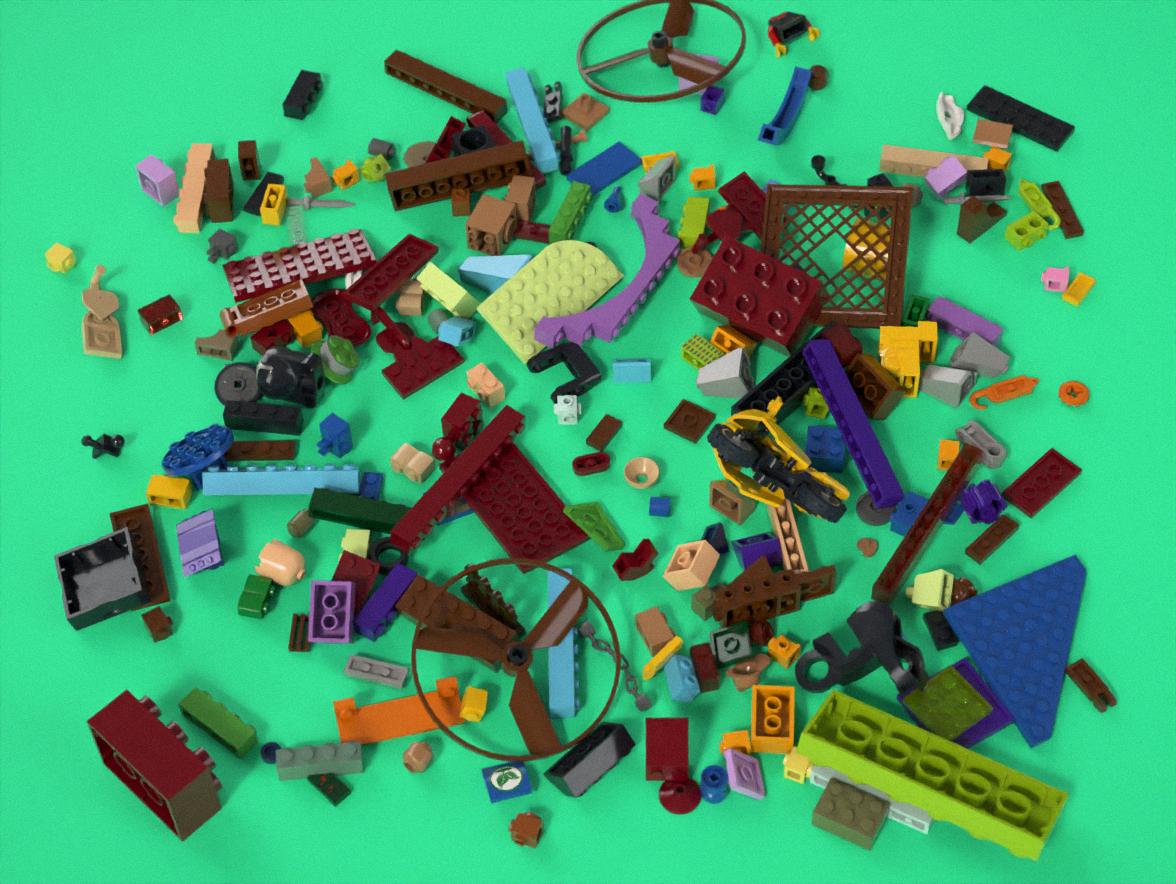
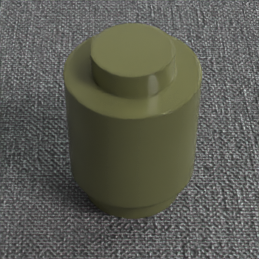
[287,509,315,538]

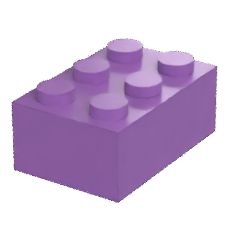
[308,580,356,644]

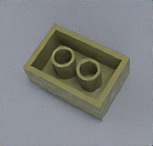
[811,778,890,851]

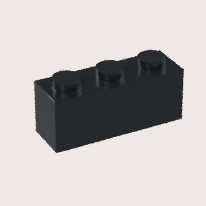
[282,69,323,120]

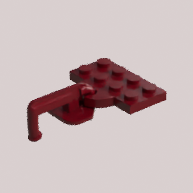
[691,171,791,254]
[370,306,464,400]

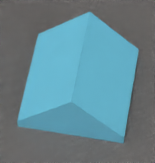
[613,358,651,383]

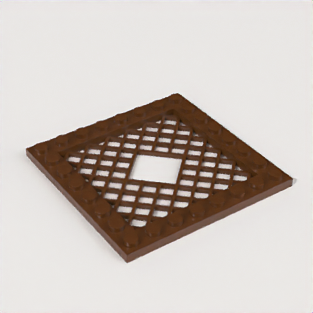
[760,184,914,329]

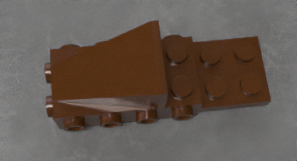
[712,555,836,628]

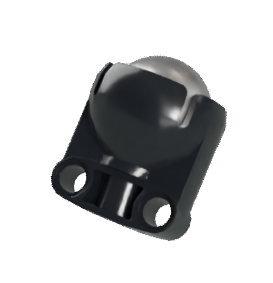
[256,346,325,408]

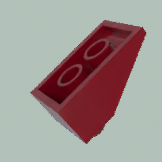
[646,718,688,781]

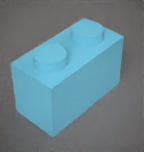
[438,316,477,346]

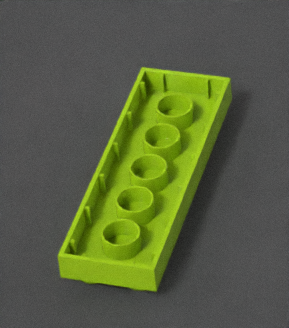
[796,689,1069,861]

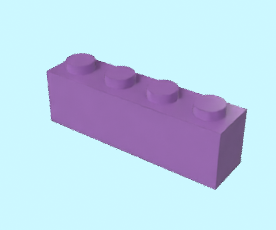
[926,296,1003,347]

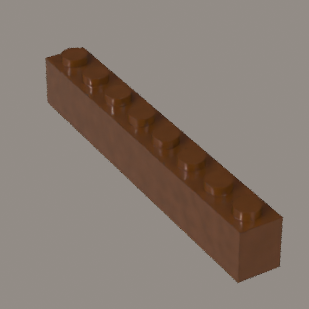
[384,49,507,124]

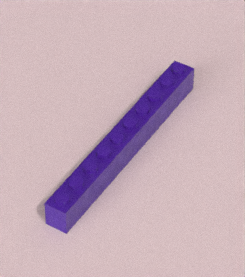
[802,339,905,509]

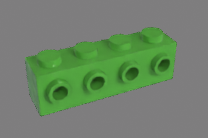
[548,181,593,245]

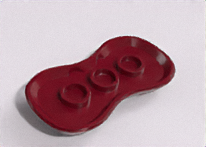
[310,288,371,348]

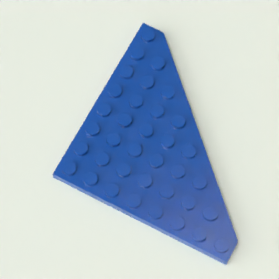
[942,555,1086,748]

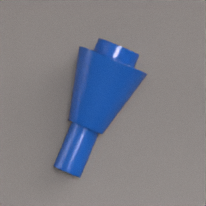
[604,186,621,213]

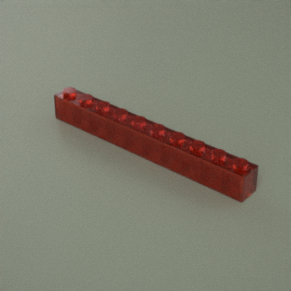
[871,443,983,606]

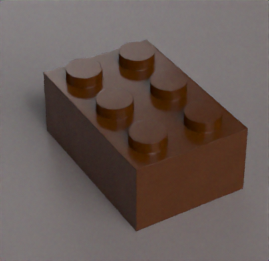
[204,159,234,223]
[845,353,906,420]

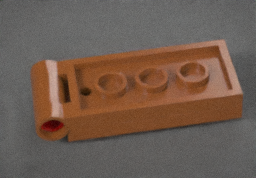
[219,279,314,338]

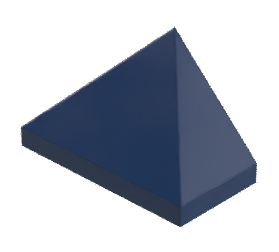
[701,522,729,554]

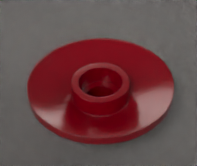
[659,777,701,815]

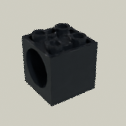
[451,125,496,157]

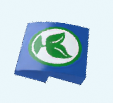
[481,762,532,804]

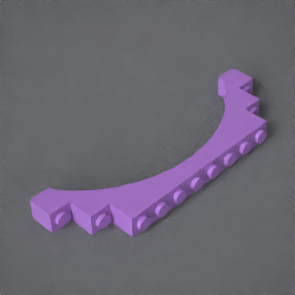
[534,194,681,349]

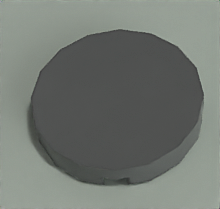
[856,491,895,526]

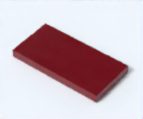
[1001,448,1082,519]

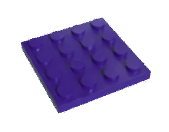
[897,658,1015,749]

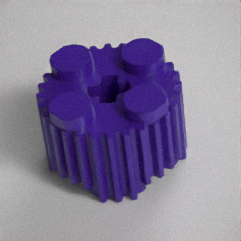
[961,480,1007,525]

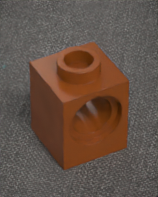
[451,189,471,217]

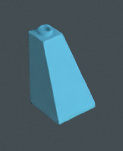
[458,255,533,294]

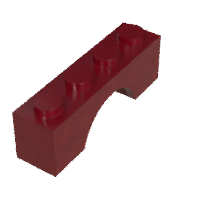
[425,116,466,164]

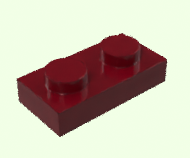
[514,220,551,244]

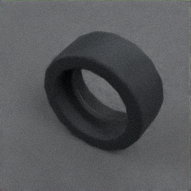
[370,537,408,576]

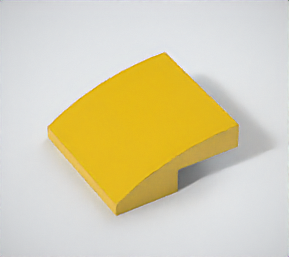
[643,635,683,680]

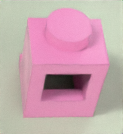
[1041,266,1069,292]

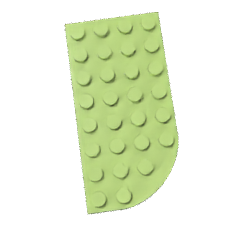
[476,240,624,364]

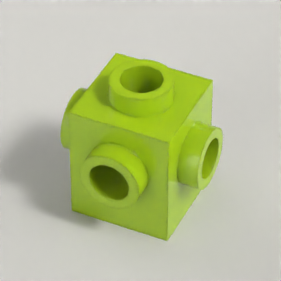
[359,154,391,183]
[802,387,829,419]

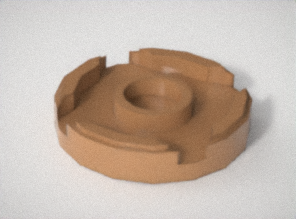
[677,247,712,278]

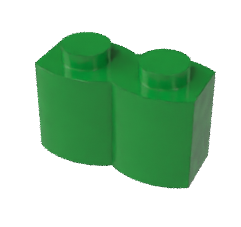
[237,574,276,620]

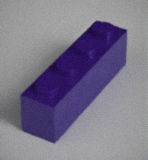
[353,563,418,642]

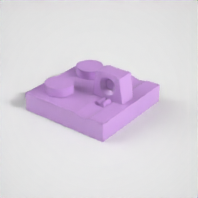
[724,748,765,800]

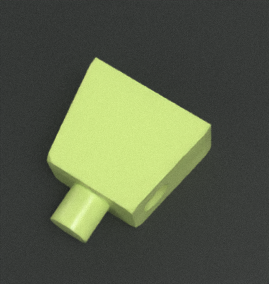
[906,569,954,612]

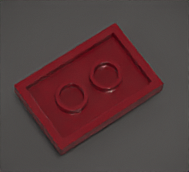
[331,550,382,619]

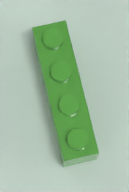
[179,687,258,759]

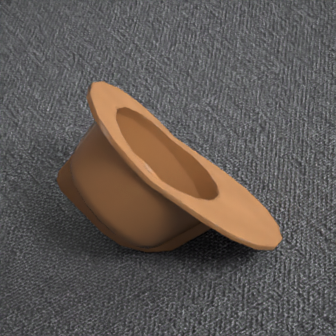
[726,654,770,692]

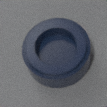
[260,742,281,764]

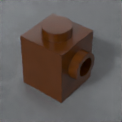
[141,606,173,643]

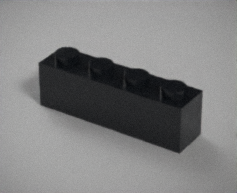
[223,400,304,436]

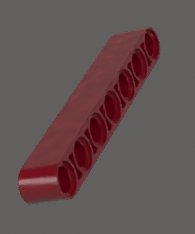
[466,110,546,191]

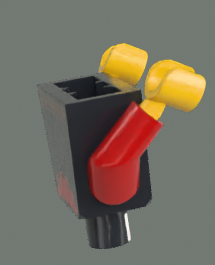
[767,11,819,58]

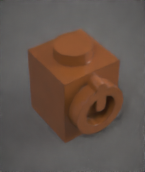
[509,812,543,849]

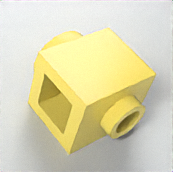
[45,242,76,274]
[783,746,814,784]

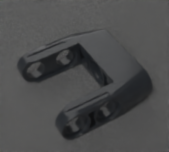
[526,342,602,404]

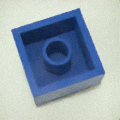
[805,426,845,474]

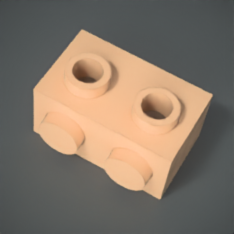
[466,363,505,408]

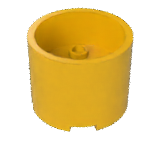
[842,218,891,281]

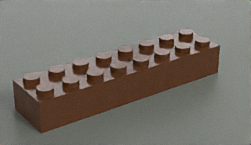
[385,141,532,211]

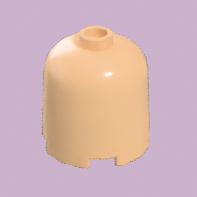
[255,538,306,587]

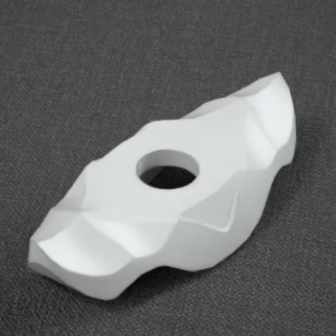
[936,92,964,141]

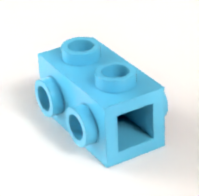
[664,655,700,703]

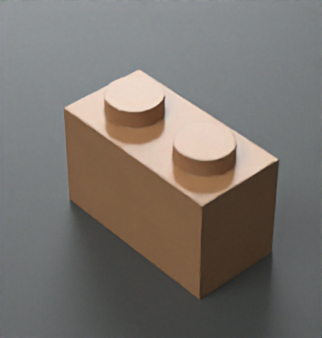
[635,606,676,657]

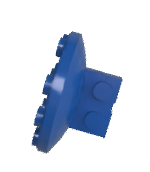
[161,423,234,490]

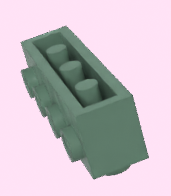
[276,741,364,781]

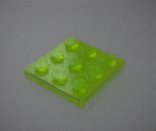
[903,665,993,741]

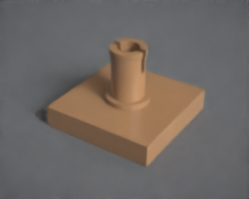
[562,93,610,132]

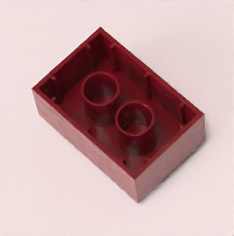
[690,236,830,357]
[87,689,222,842]

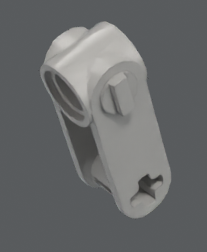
[955,420,1007,469]

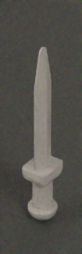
[943,193,1011,205]
[286,196,355,210]

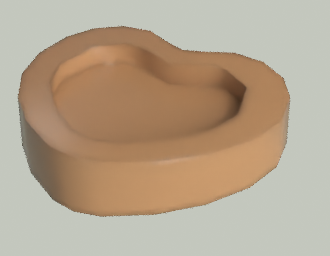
[857,538,877,558]

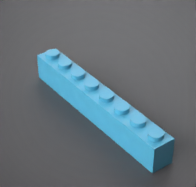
[505,67,561,174]
[202,464,361,495]
[548,568,579,719]

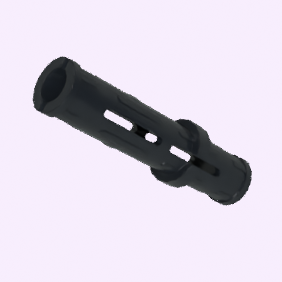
[560,126,573,176]

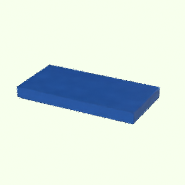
[566,141,642,196]

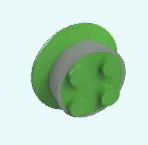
[311,335,360,385]

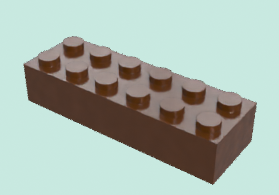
[395,574,520,673]

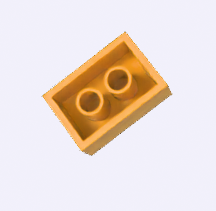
[751,685,794,754]

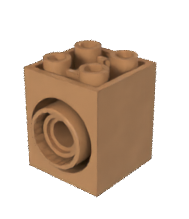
[465,194,517,256]

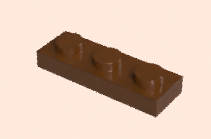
[965,514,1019,565]

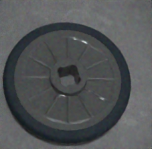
[215,362,261,405]

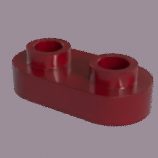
[572,452,610,476]

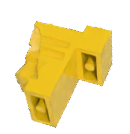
[878,321,938,398]

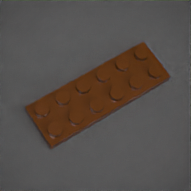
[110,504,171,611]

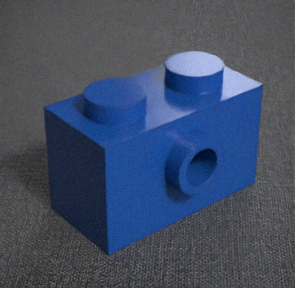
[889,491,930,540]

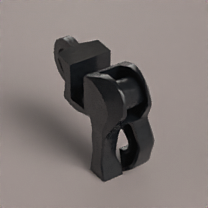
[795,601,928,695]

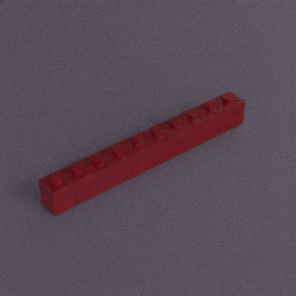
[390,405,525,554]

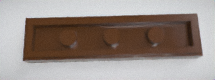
[1041,181,1084,239]

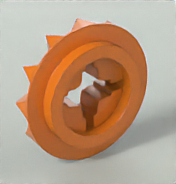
[1058,381,1089,407]

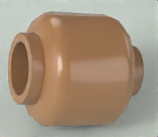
[402,742,434,773]

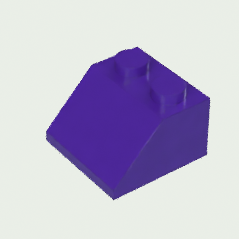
[731,532,783,570]

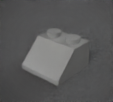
[638,155,675,202]

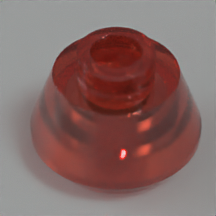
[750,619,774,647]

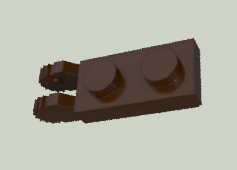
[1065,659,1117,713]

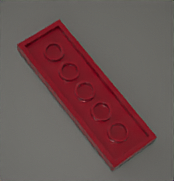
[343,234,439,312]

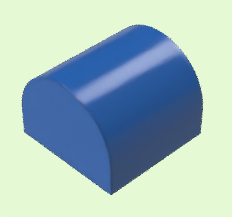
[649,497,670,517]

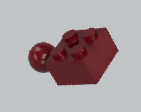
[432,392,484,462]

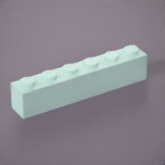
[810,765,935,834]

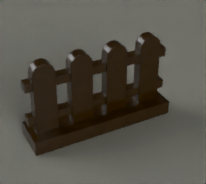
[461,563,526,638]

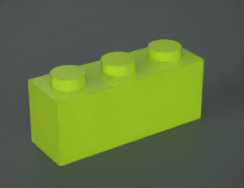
[678,196,709,248]

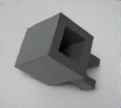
[206,228,239,264]

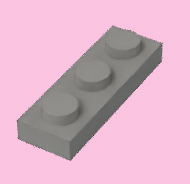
[344,654,409,689]

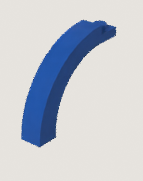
[758,66,813,146]

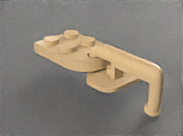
[81,265,122,359]

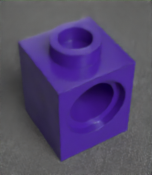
[700,86,725,115]

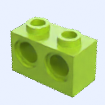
[1005,211,1048,251]

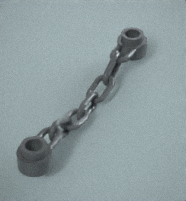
[578,620,653,712]

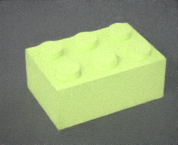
[416,262,481,319]

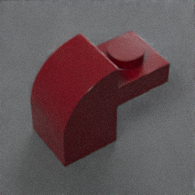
[612,539,658,581]

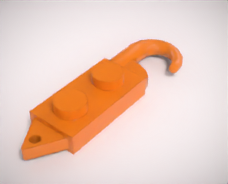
[969,375,1039,410]

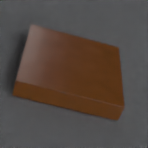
[664,399,716,444]

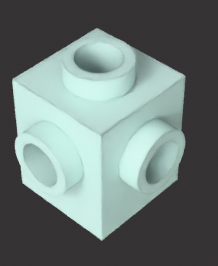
[554,395,581,425]

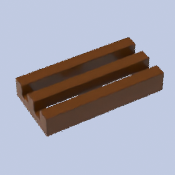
[288,613,311,652]

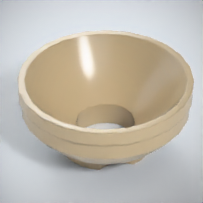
[624,457,659,489]

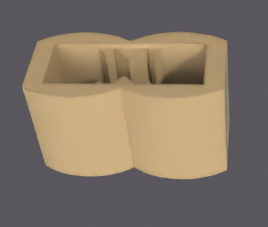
[396,280,425,316]
[390,443,436,483]

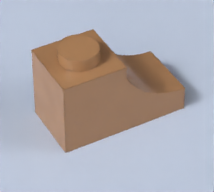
[303,157,332,199]

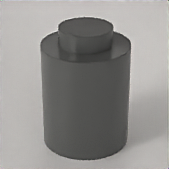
[368,138,396,160]

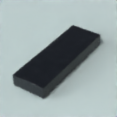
[243,172,284,216]

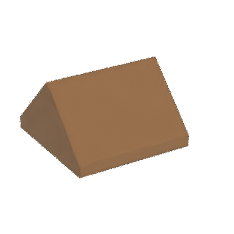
[972,119,1013,149]

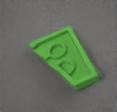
[563,502,625,552]

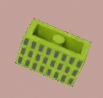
[681,334,724,371]

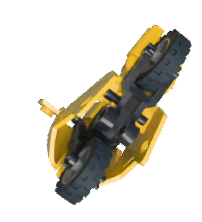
[706,396,850,523]

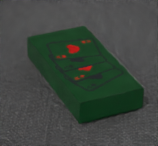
[307,773,351,807]

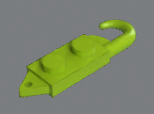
[1018,178,1061,230]

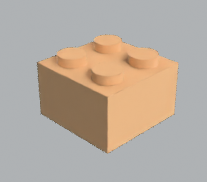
[663,540,720,591]

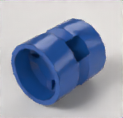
[701,765,728,804]

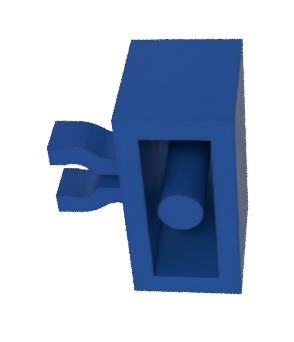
[317,413,353,459]

